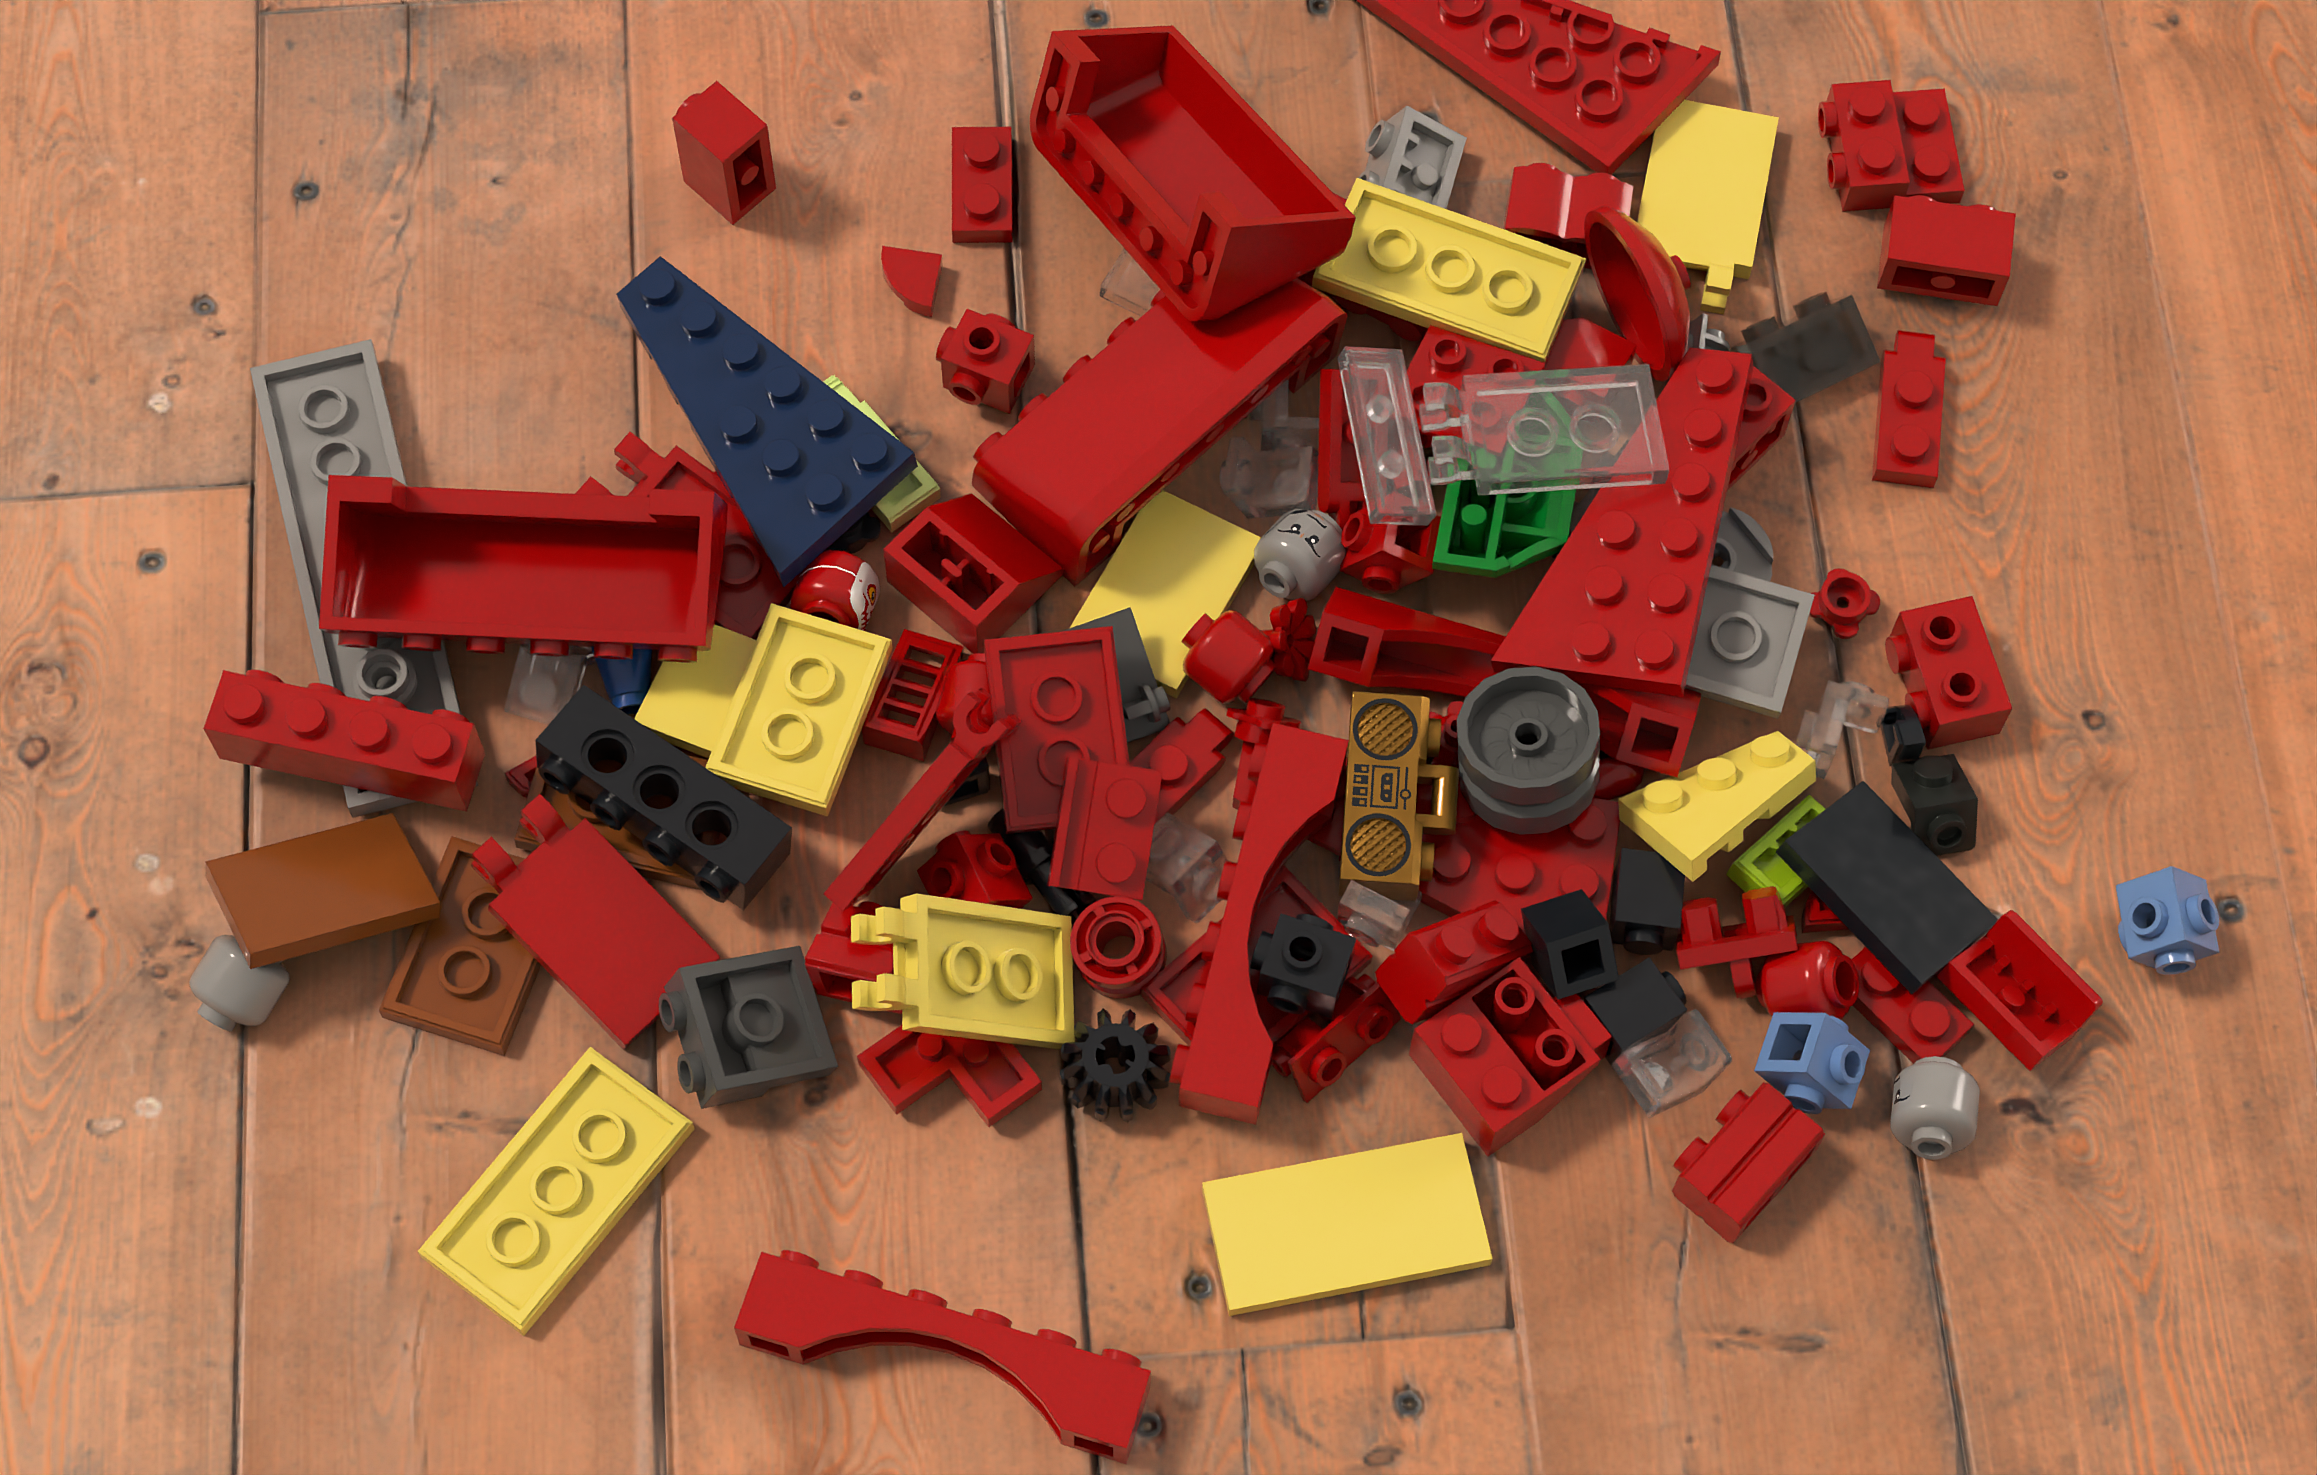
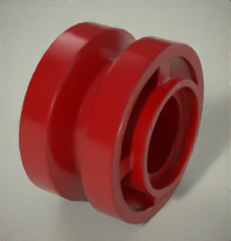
[1070,896,1167,999]

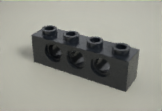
[535,685,792,911]

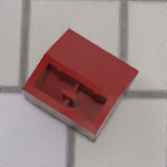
[883,493,1064,654]
[1409,957,1601,1157]

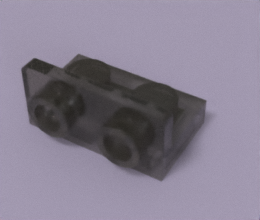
[1729,291,1881,403]

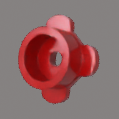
[1809,568,1880,639]
[1226,698,1301,744]

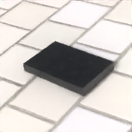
[1776,781,1998,994]

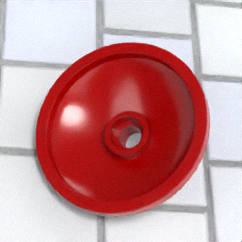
[1584,206,1691,382]

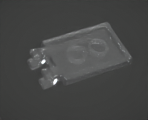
[1419,364,1670,495]

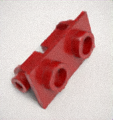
[1271,974,1401,1103]

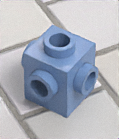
[2115,866,2219,975]
[1754,1012,1870,1114]

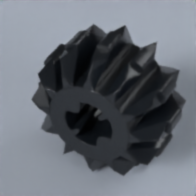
[1060,1009,1171,1123]

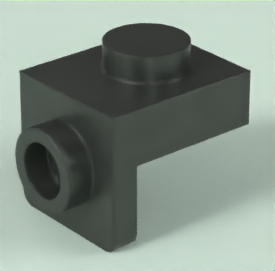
[1891,754,1978,856]

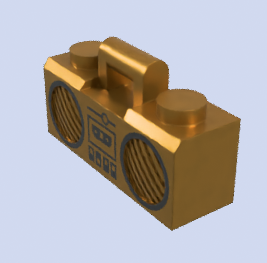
[1338,691,1459,901]

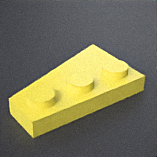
[1618,731,1816,882]

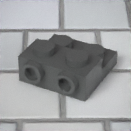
[659,945,838,1109]

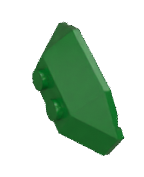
[1432,378,1584,578]

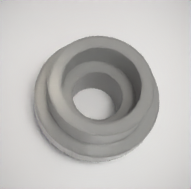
[352,648,418,705]

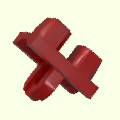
[1677,886,1798,999]

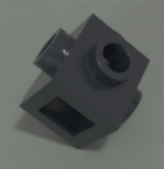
[1250,913,1356,1019]

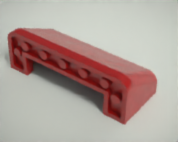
[1030,25,1356,321]
[972,278,1347,587]
[319,475,728,663]

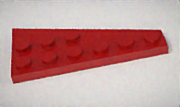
[1356,0,1721,175]
[1491,347,1753,697]
[1232,740,1620,990]

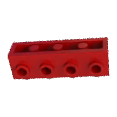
[203,670,485,812]

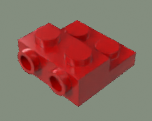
[1818,80,1965,212]

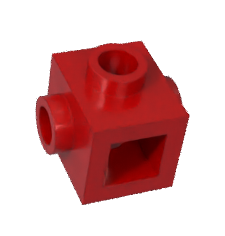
[936,309,1035,414]
[1339,494,1441,594]
[917,830,1033,909]

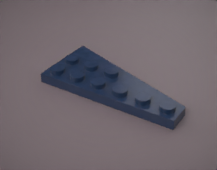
[616,256,918,587]

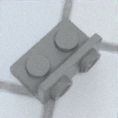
[1358,106,1467,209]

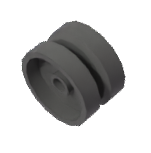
[1457,667,1600,835]

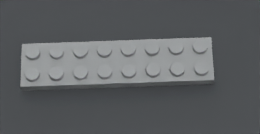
[250,339,478,818]

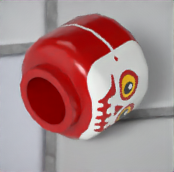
[790,550,880,631]

